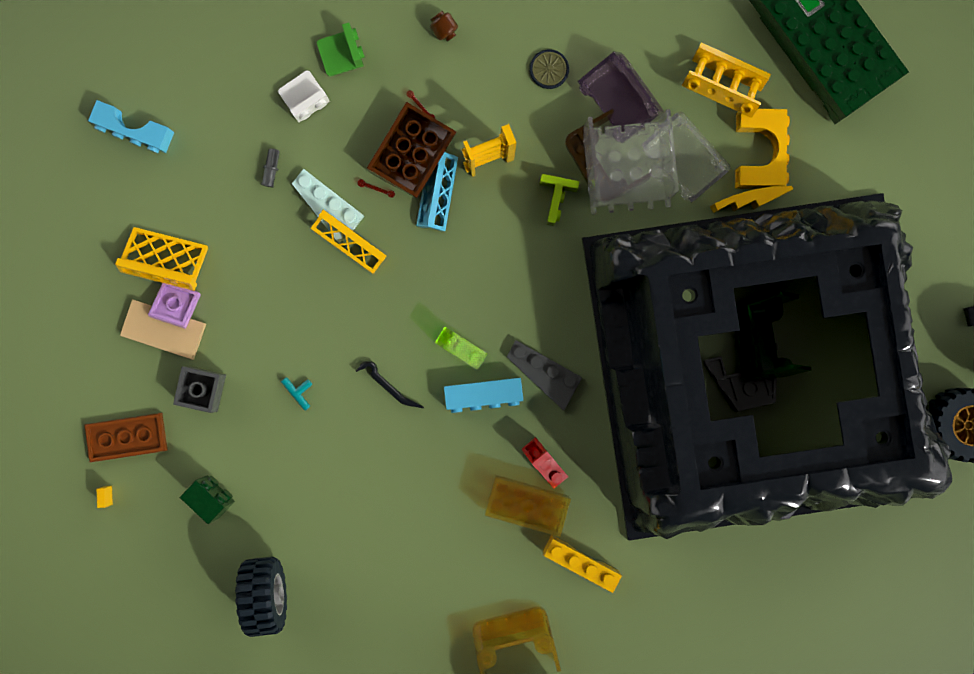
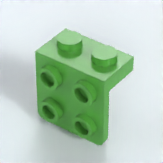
[317,23,365,77]

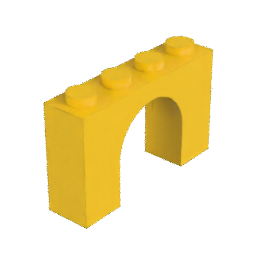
[735,109,790,189]

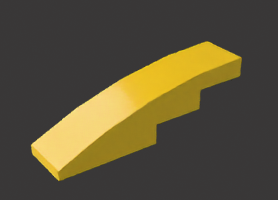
[710,186,793,213]

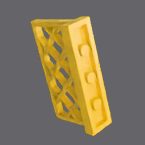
[115,227,208,291]

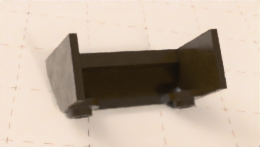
[565,108,652,203]

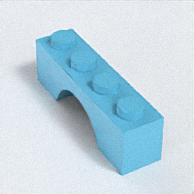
[88,100,174,153]

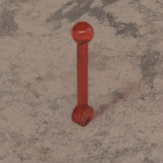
[407,90,435,118]
[357,179,395,198]

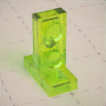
[435,327,487,370]

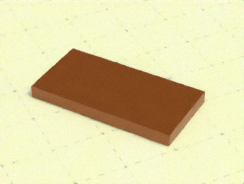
[84,413,168,463]

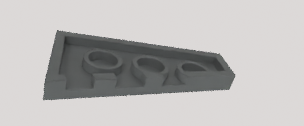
[506,340,582,411]

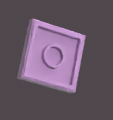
[148,283,201,329]

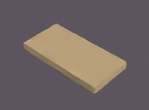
[120,299,206,360]

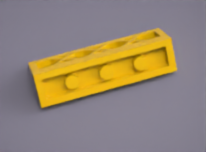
[310,210,387,274]

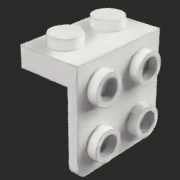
[278,71,330,122]

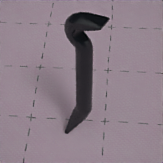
[356,361,424,408]

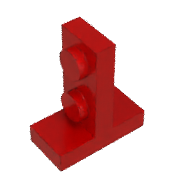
[521,437,568,489]

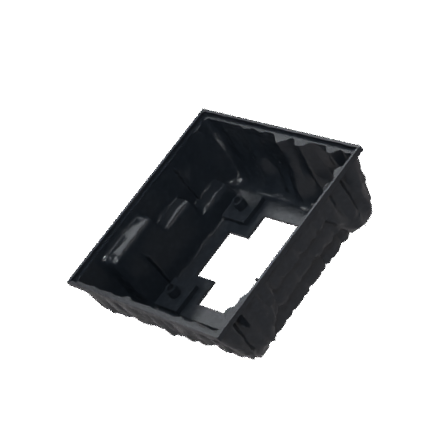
[582,193,953,541]

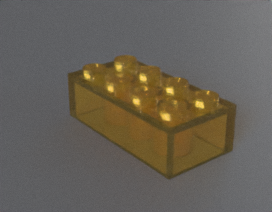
[485,475,571,537]

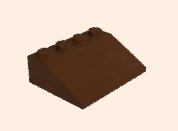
[367,102,457,198]

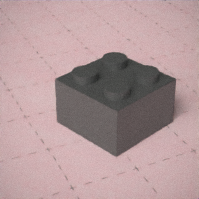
[173,366,226,413]

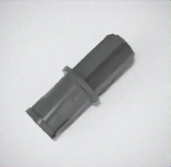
[261,148,280,188]

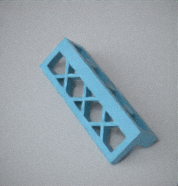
[416,152,458,231]

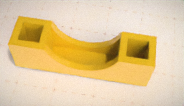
[543,535,622,593]

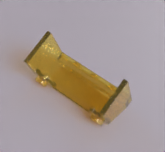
[473,607,561,674]

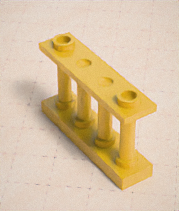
[682,42,771,118]
[461,124,516,177]

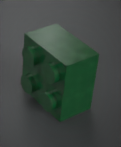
[179,475,235,525]

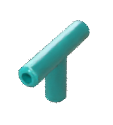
[281,378,312,410]

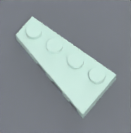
[292,169,364,244]

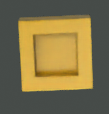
[96,486,113,508]

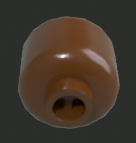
[430,11,458,42]

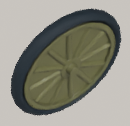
[529,49,569,89]

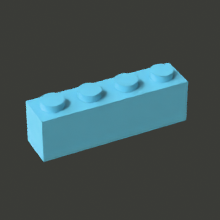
[444,378,524,413]

